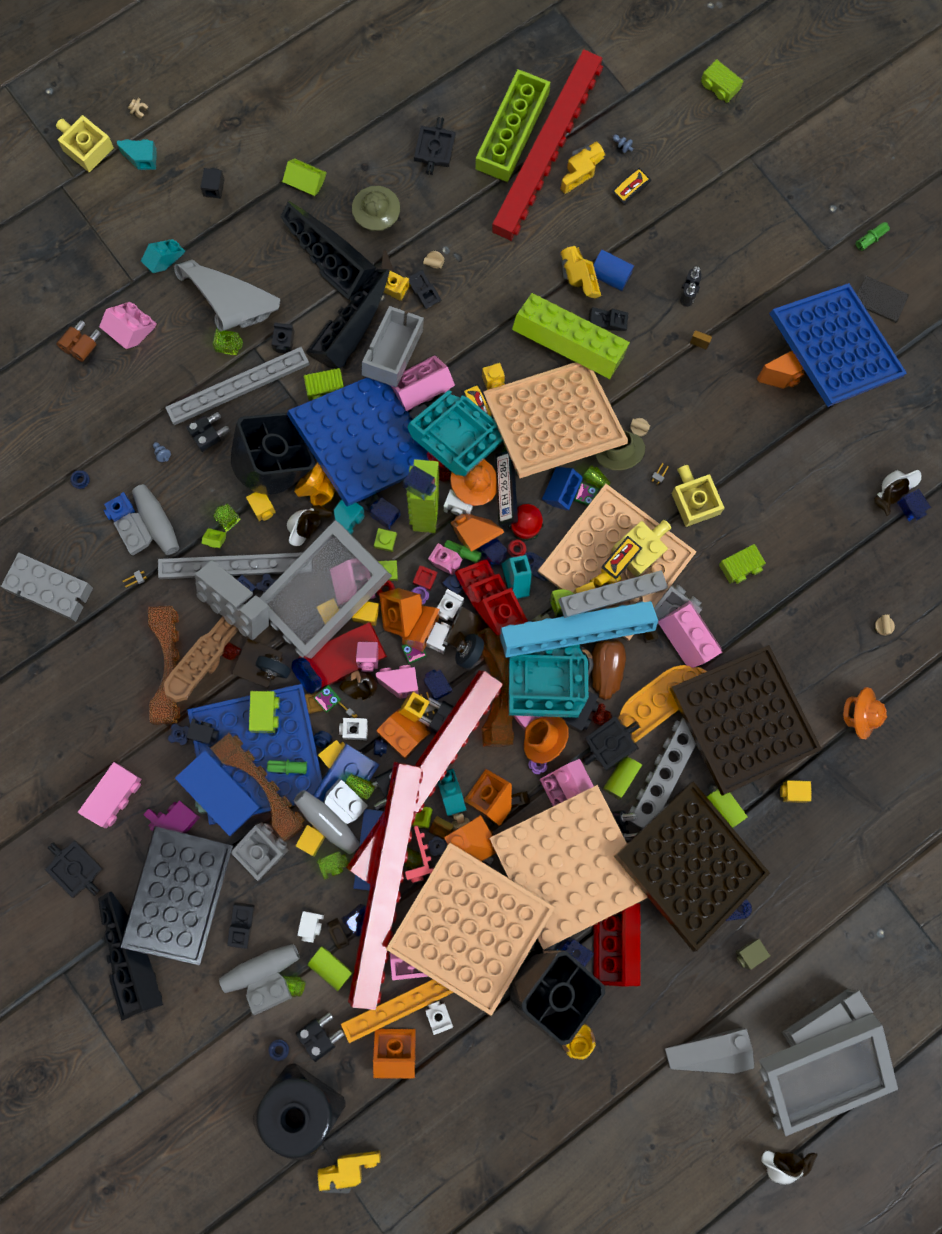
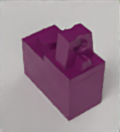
[144,800,200,834]

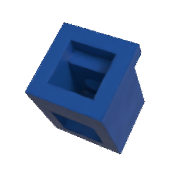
[104,492,136,522]

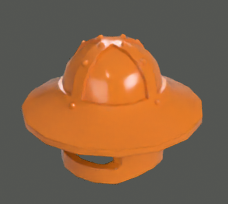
[450,459,497,506]
[843,687,887,740]
[524,717,569,764]

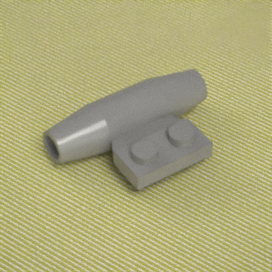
[114,484,179,556]
[293,779,368,854]
[219,944,300,1015]

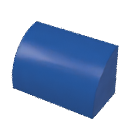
[593,250,634,291]
[542,467,583,510]

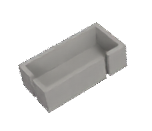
[362,306,424,387]
[1,552,93,622]
[195,560,269,640]
[782,989,873,1047]

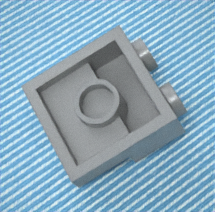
[654,584,702,624]
[231,822,289,881]

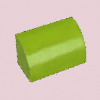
[282,158,327,196]
[549,589,574,617]
[603,757,642,800]
[706,789,748,828]
[307,946,353,991]

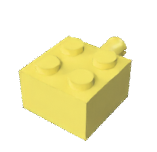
[56,115,114,172]
[671,465,724,527]
[611,520,671,577]

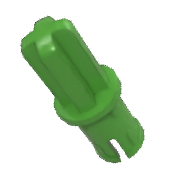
[856,222,890,251]
[444,540,482,563]
[267,759,307,775]

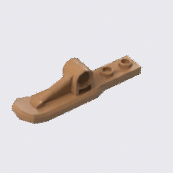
[164,616,238,703]

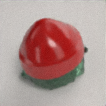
[508,504,544,541]

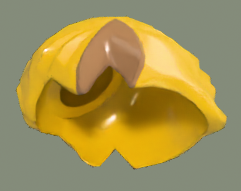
[562,1023,596,1060]

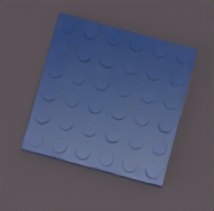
[769,283,907,407]
[287,377,429,507]
[187,684,323,825]

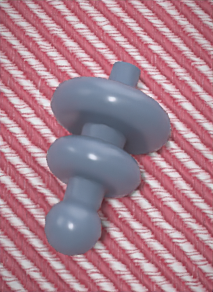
[613,135,633,153]
[153,442,171,462]

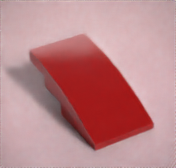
[455,559,528,636]
[299,622,387,692]

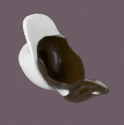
[875,470,921,516]
[287,505,334,546]
[762,1151,818,1184]

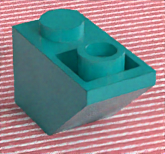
[117,139,157,170]
[141,239,185,273]
[334,499,365,535]
[501,555,532,599]
[437,769,466,816]

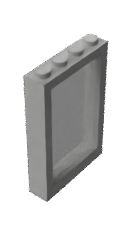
[260,520,392,658]
[759,1013,898,1136]

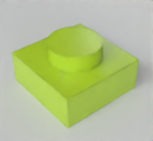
[202,528,226,548]
[374,528,397,552]
[378,560,398,581]
[411,807,433,829]

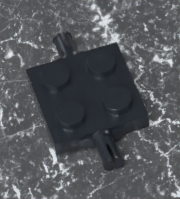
[414,117,456,175]
[583,716,641,771]
[45,840,103,898]

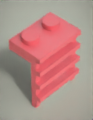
[405,826,434,883]

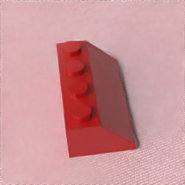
[594,903,641,987]

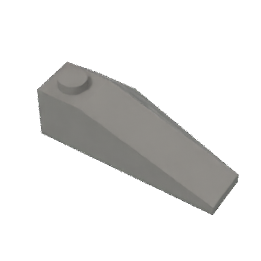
[665,1027,754,1074]

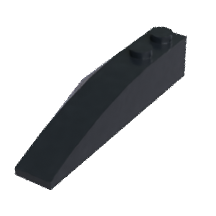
[280,201,376,300]
[306,269,389,369]
[98,892,163,1021]

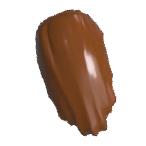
[591,639,626,700]

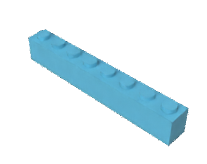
[500,601,658,658]

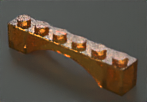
[148,606,180,725]
[477,628,514,747]
[211,733,305,842]

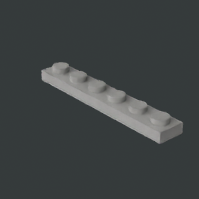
[558,570,668,618]

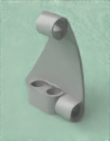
[174,260,280,331]

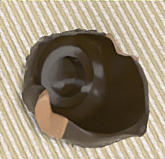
[339,670,377,701]

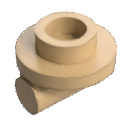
[424,251,444,268]
[630,418,650,437]
[875,615,895,636]

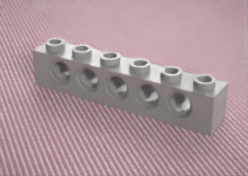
[628,718,696,829]

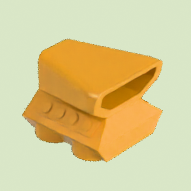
[294,458,336,506]

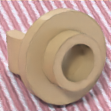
[128,98,148,118]
[451,813,470,830]

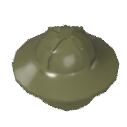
[352,186,400,231]
[595,430,646,470]

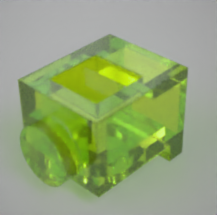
[213,328,243,355]
[213,503,240,532]
[317,851,349,880]

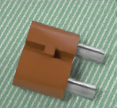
[56,321,101,362]

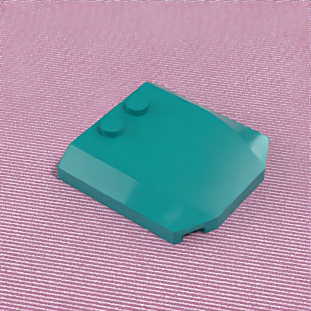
[407,390,503,476]
[509,645,589,718]

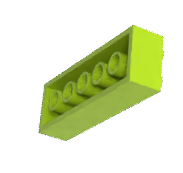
[475,69,550,182]
[512,293,630,379]
[407,459,439,533]

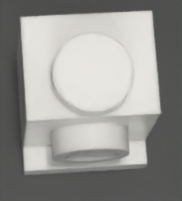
[444,489,473,515]
[437,589,464,622]
[426,622,451,654]
[339,718,368,741]
[297,911,324,943]
[425,1001,453,1035]

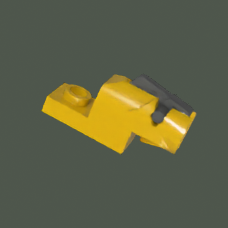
[561,141,605,194]
[561,246,601,299]
[318,1151,381,1193]

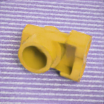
[589,569,622,588]

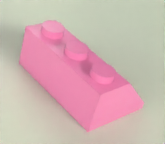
[390,355,455,411]
[658,601,722,668]
[78,762,142,828]

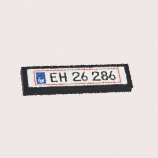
[495,451,518,527]

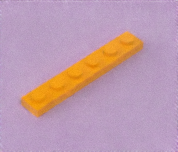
[341,979,454,1043]

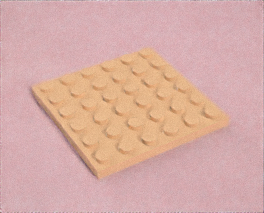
[483,362,628,478]
[537,484,696,641]
[489,785,648,950]
[386,842,555,1016]

